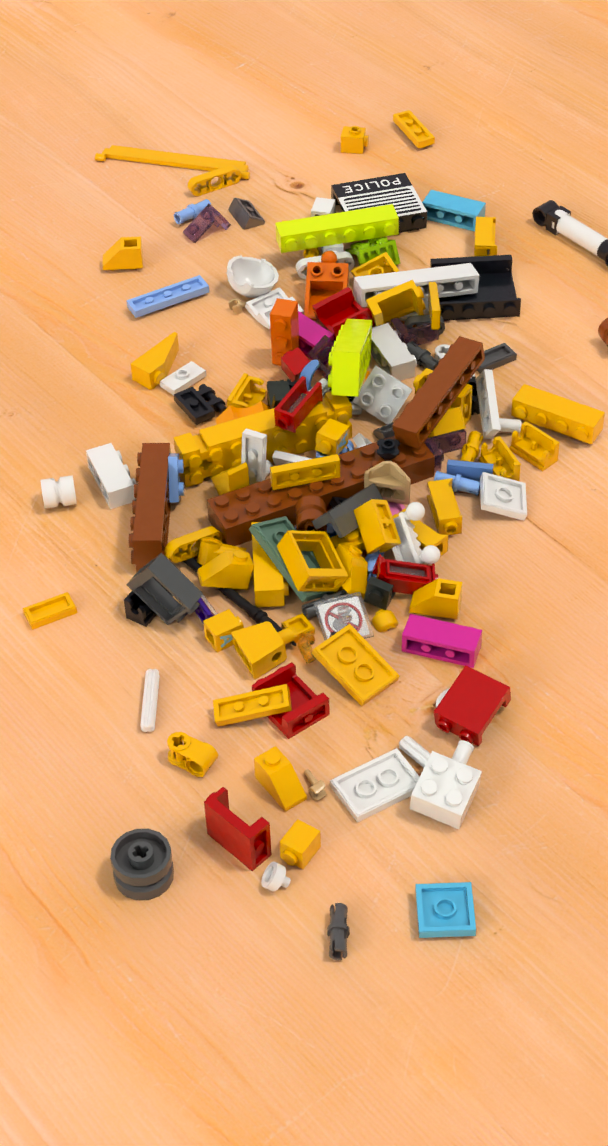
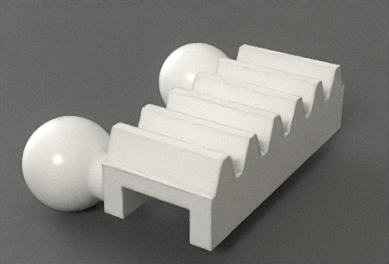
[392,502,440,564]

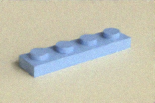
[126,275,210,318]

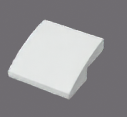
[245,287,304,329]

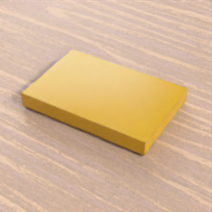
[312,624,400,706]

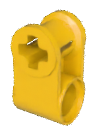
[167,732,218,777]

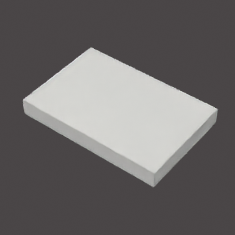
[330,748,420,823]

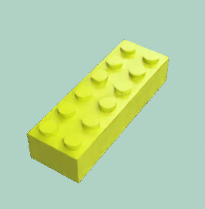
[328,318,372,397]

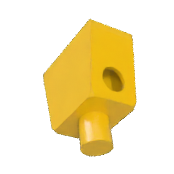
[231,621,295,680]

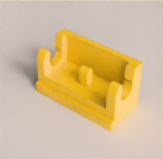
[227,373,267,408]
[509,421,560,471]
[478,436,521,481]
[353,499,401,554]

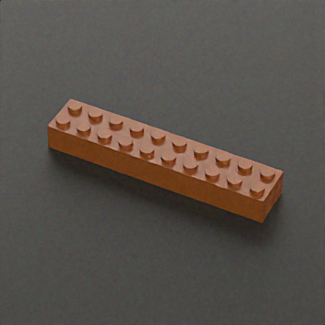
[207,436,435,546]

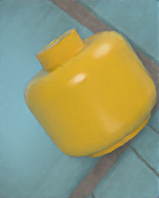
[371,609,398,633]

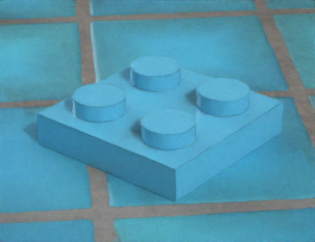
[415,882,476,938]

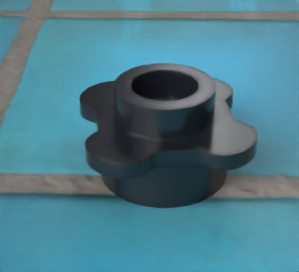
[377,439,400,460]

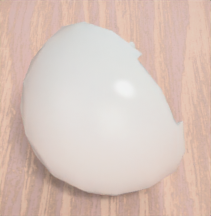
[226,255,279,298]

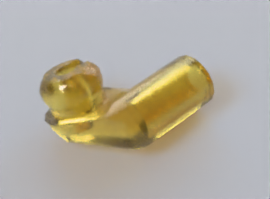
[298,631,316,664]

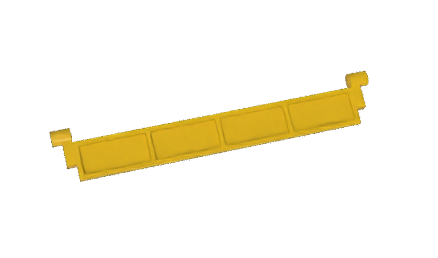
[95,145,250,180]

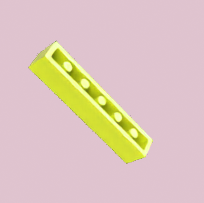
[275,204,399,253]

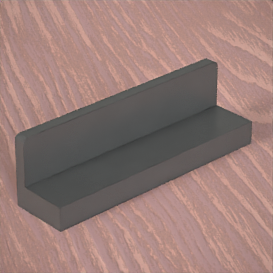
[312,484,384,538]

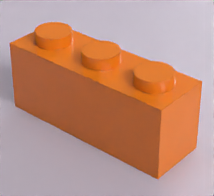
[270,298,299,366]

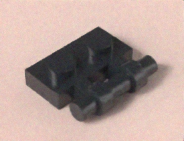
[174,384,227,425]

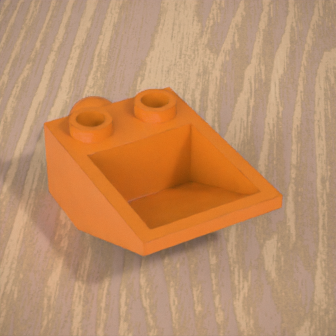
[304,251,349,320]

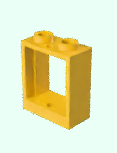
[277,530,348,591]

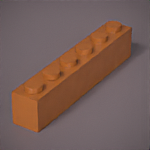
[392,336,485,449]

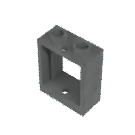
[126,553,203,625]

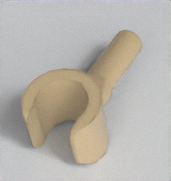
[228,298,255,314]
[304,769,327,801]

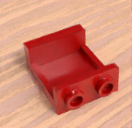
[312,287,375,341]
[252,662,330,739]
[434,665,511,746]
[204,787,272,871]

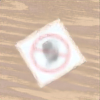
[313,592,374,640]

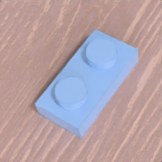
[168,453,185,503]

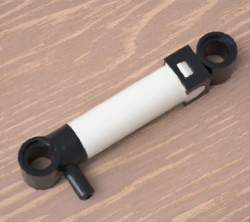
[532,200,608,267]

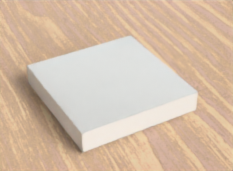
[480,472,527,521]

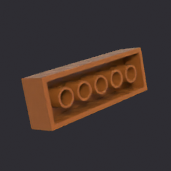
[129,443,171,573]

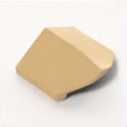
[364,461,411,505]

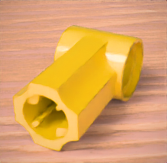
[197,537,247,565]

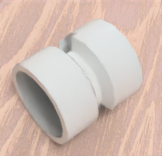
[41,475,77,509]

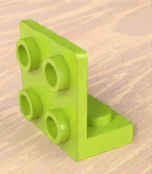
[345,237,401,266]

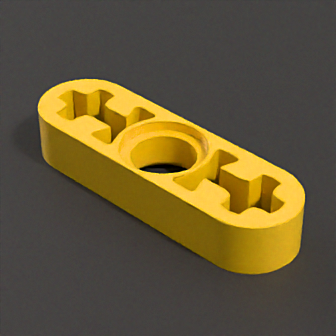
[188,165,241,196]
[164,526,223,563]

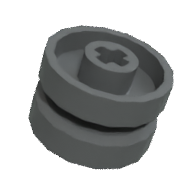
[110,829,174,900]

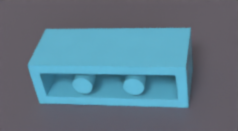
[422,190,486,231]

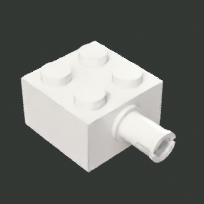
[410,740,482,829]

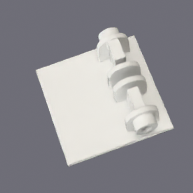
[353,365,413,424]

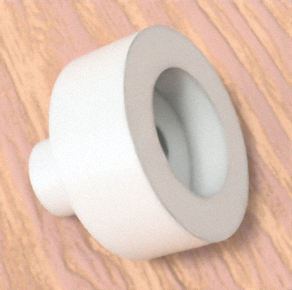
[261,861,291,892]

